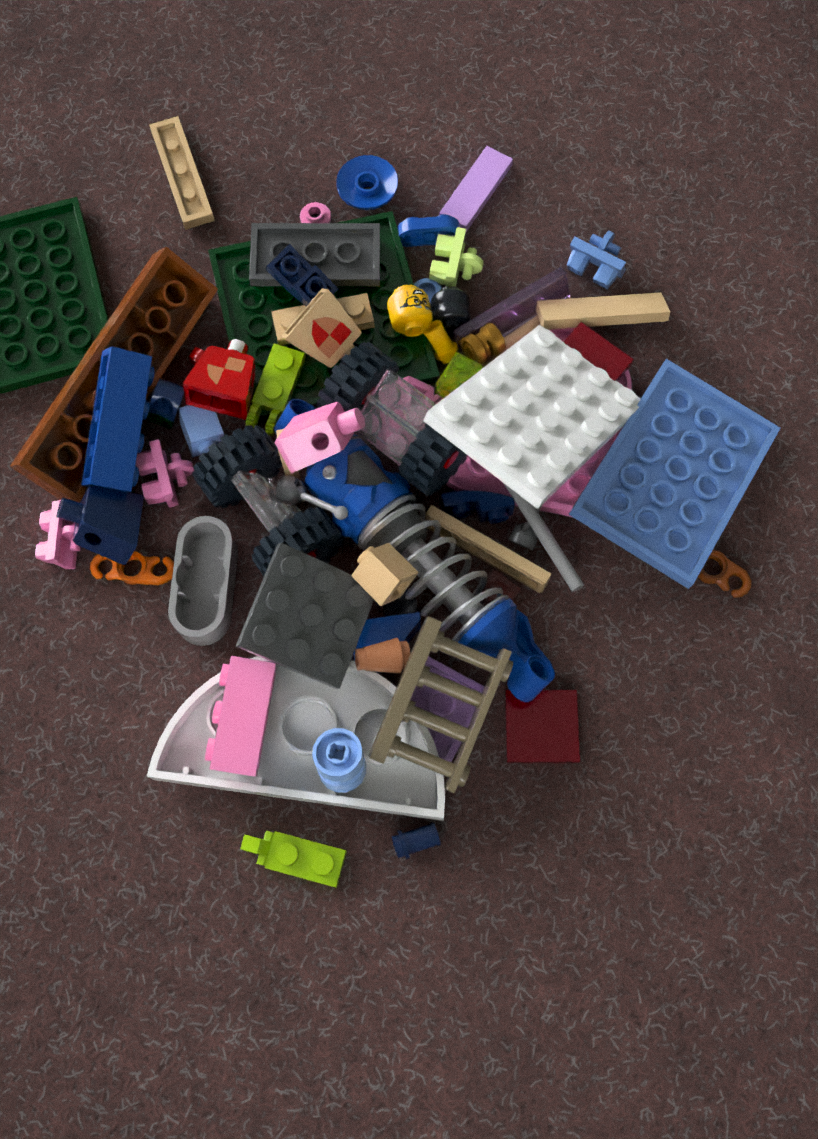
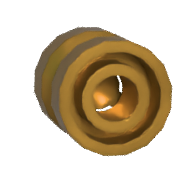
[461,323,506,368]

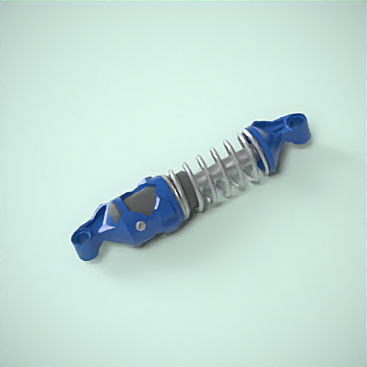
[274,399,555,702]

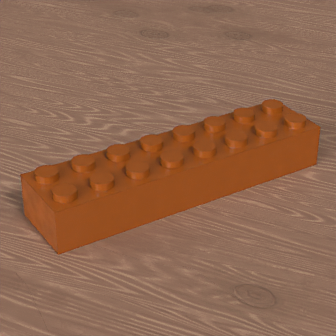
[10,246,218,502]

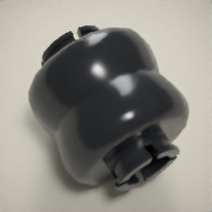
[430,286,471,336]

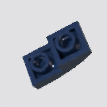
[265,244,338,306]
[441,491,515,524]

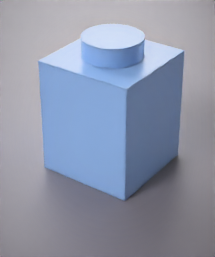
[179,405,224,457]

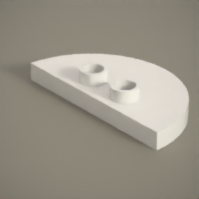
[147,656,445,821]

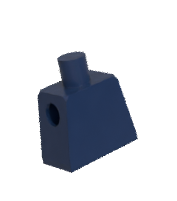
[56,486,144,565]

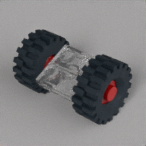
[317,342,467,496]
[193,425,345,576]

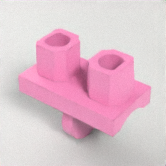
[136,439,194,508]
[35,500,81,569]

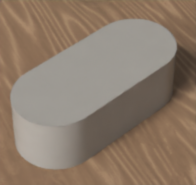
[168,516,238,646]

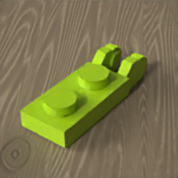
[245,343,306,437]

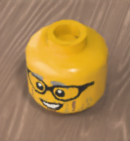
[387,285,433,337]

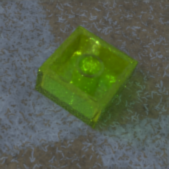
[435,352,485,398]

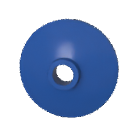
[336,155,398,210]

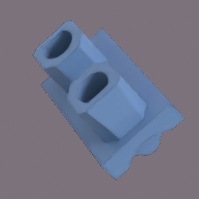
[567,231,626,290]

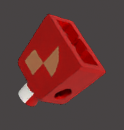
[183,339,256,420]

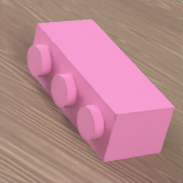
[205,656,277,777]

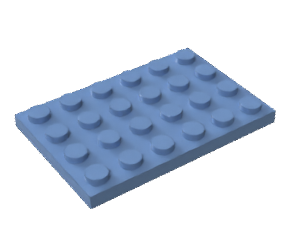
[569,359,781,589]

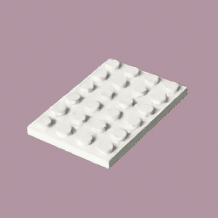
[423,325,641,509]

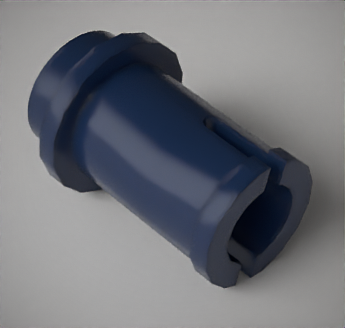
[391,822,441,860]

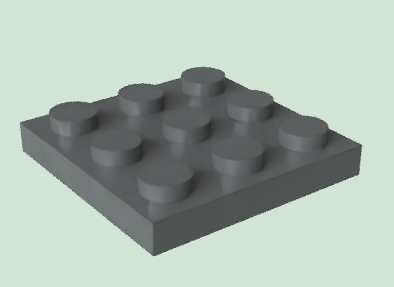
[235,543,374,689]

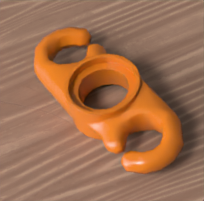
[90,551,174,585]

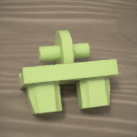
[429,227,484,288]

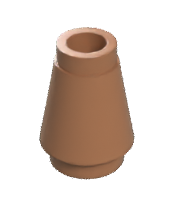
[355,638,410,674]

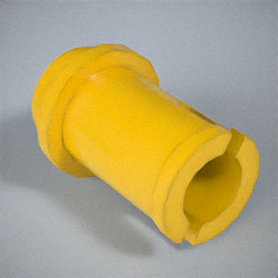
[423,320,459,364]

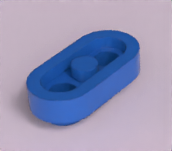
[397,214,460,247]

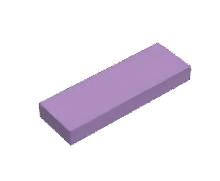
[439,146,513,232]

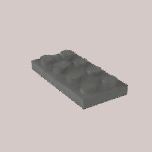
[249,223,380,287]

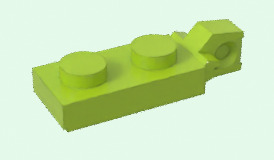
[240,831,347,888]

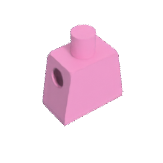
[274,402,365,473]

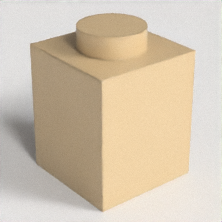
[351,543,419,606]

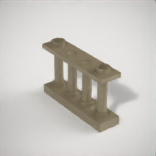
[368,616,514,793]

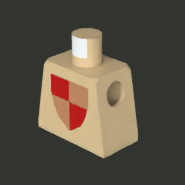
[281,288,362,368]

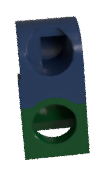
[145,378,184,429]

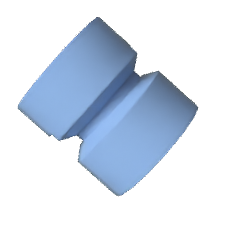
[312,728,366,793]

